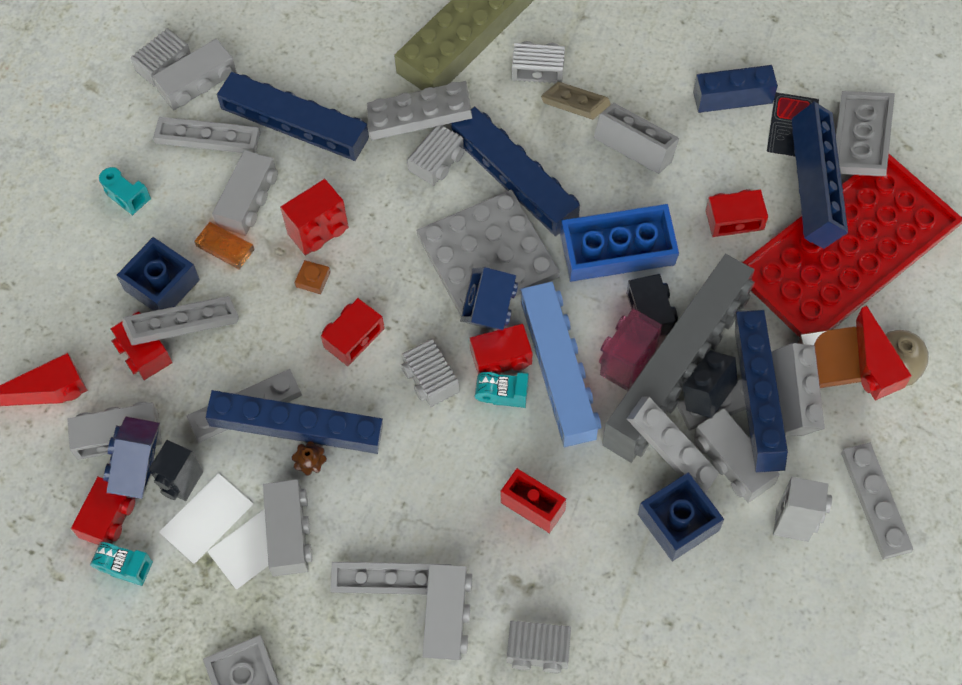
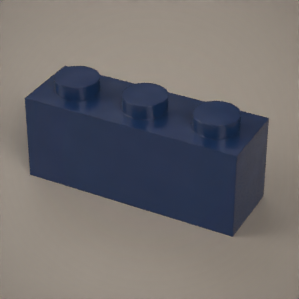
[693,65,778,113]

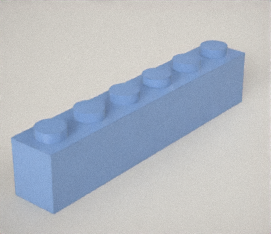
[521,281,601,447]

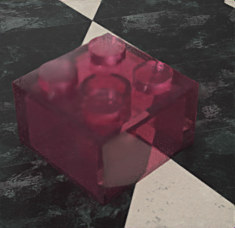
[599,309,662,391]

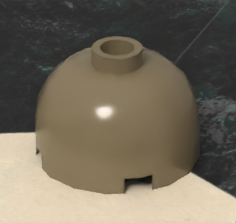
[885,330,929,386]

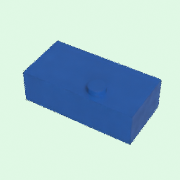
[560,204,679,282]

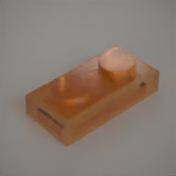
[194,222,255,270]

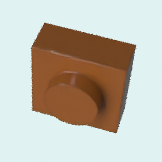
[295,260,330,295]

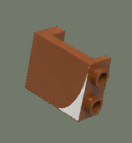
[797,326,861,388]

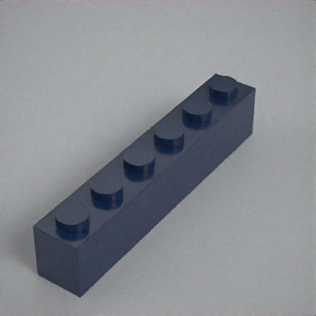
[217,71,369,161]
[792,101,848,249]
[451,106,580,237]
[735,310,788,473]
[205,390,383,454]

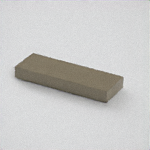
[541,82,611,120]

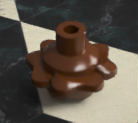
[291,441,327,476]

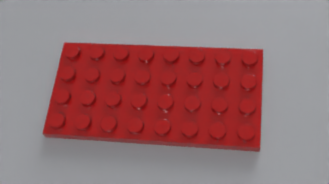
[742,154,962,337]

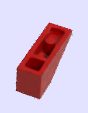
[856,306,912,401]
[0,353,88,406]

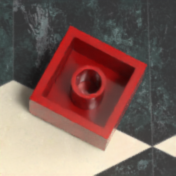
[280,178,349,256]

